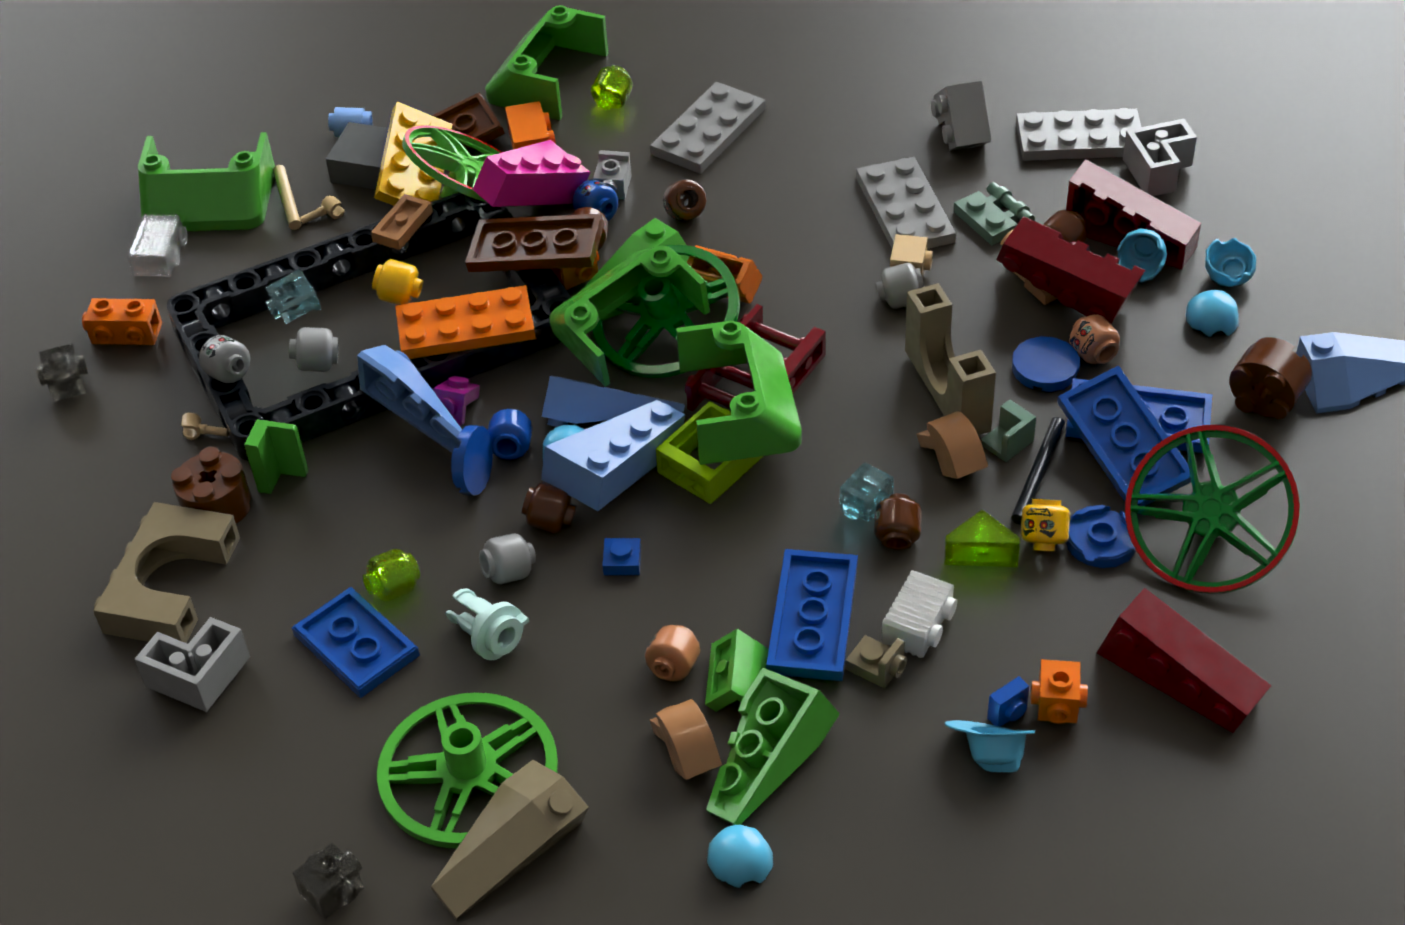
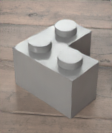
[931,81,992,151]
[1123,119,1197,196]
[134,617,250,712]

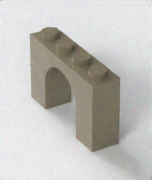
[905,283,996,435]
[93,502,240,643]

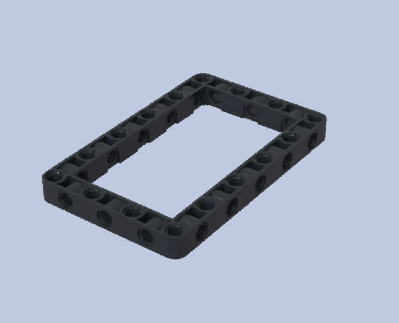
[167,192,571,461]

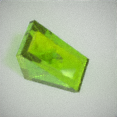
[944,509,1020,567]

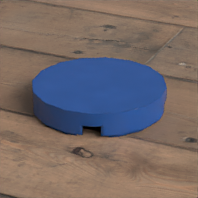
[1012,336,1080,392]
[451,425,493,496]
[1066,505,1136,568]

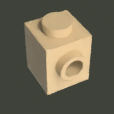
[890,234,933,278]

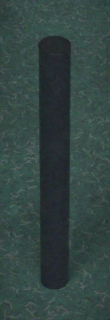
[1011,417,1065,524]

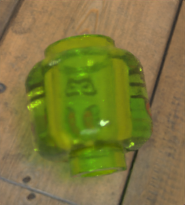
[591,65,633,110]
[363,548,420,602]

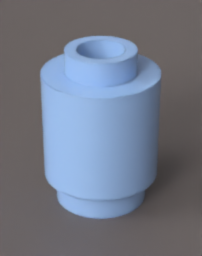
[328,107,373,137]

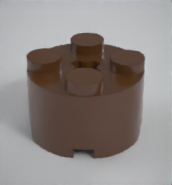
[1229,337,1312,419]
[171,447,252,524]

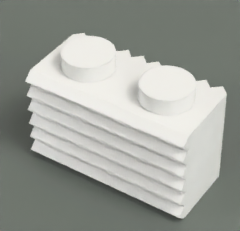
[882,570,957,658]

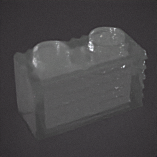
[127,214,187,277]

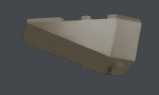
[431,760,589,920]

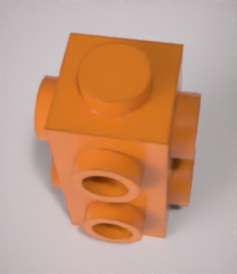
[82,298,162,345]

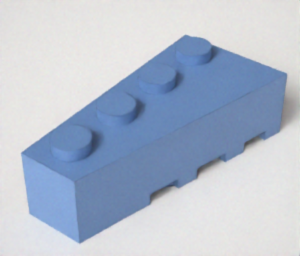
[541,400,685,511]

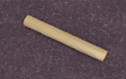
[273,165,301,230]

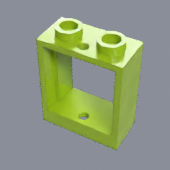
[655,401,763,504]

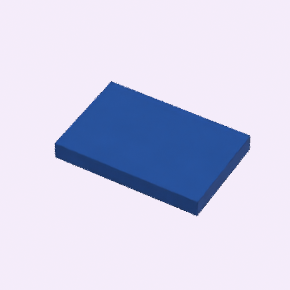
[291,587,420,698]

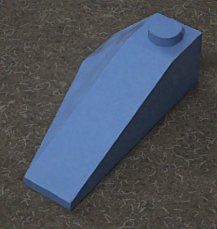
[1296,332,1405,414]
[357,345,462,452]
[542,375,685,427]

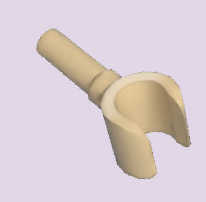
[299,195,345,224]
[181,413,228,440]

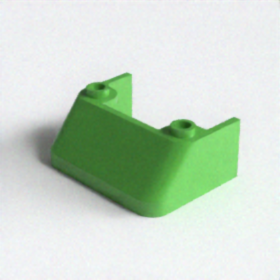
[485,5,609,120]
[138,132,275,232]
[550,246,710,387]
[676,320,802,465]

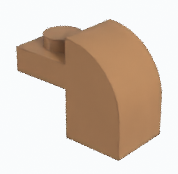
[917,411,988,479]
[650,699,722,780]

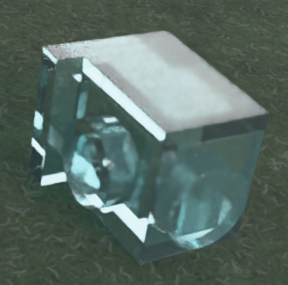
[265,269,321,324]
[840,462,894,522]

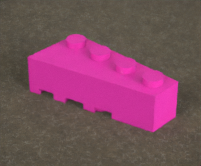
[472,140,590,207]

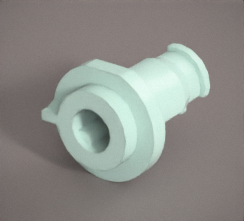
[446,588,529,660]

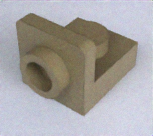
[845,635,907,689]

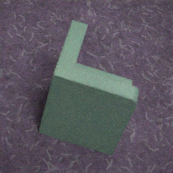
[981,399,1036,462]

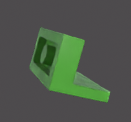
[244,419,309,494]
[705,629,769,712]

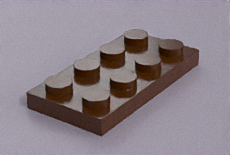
[465,214,604,272]

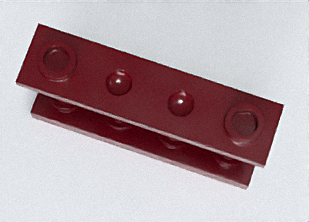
[685,304,826,411]

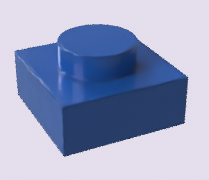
[602,538,641,575]
[987,676,1029,727]

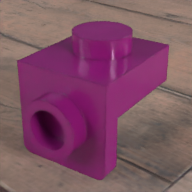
[433,376,480,426]

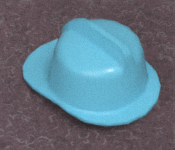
[945,720,1035,772]

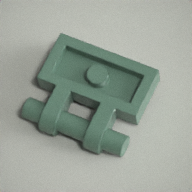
[954,182,1035,246]

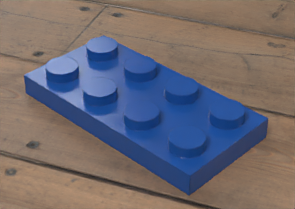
[1057,365,1191,506]
[1065,378,1212,453]
[766,549,858,681]

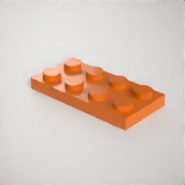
[395,285,536,359]

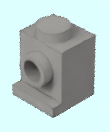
[593,150,632,199]

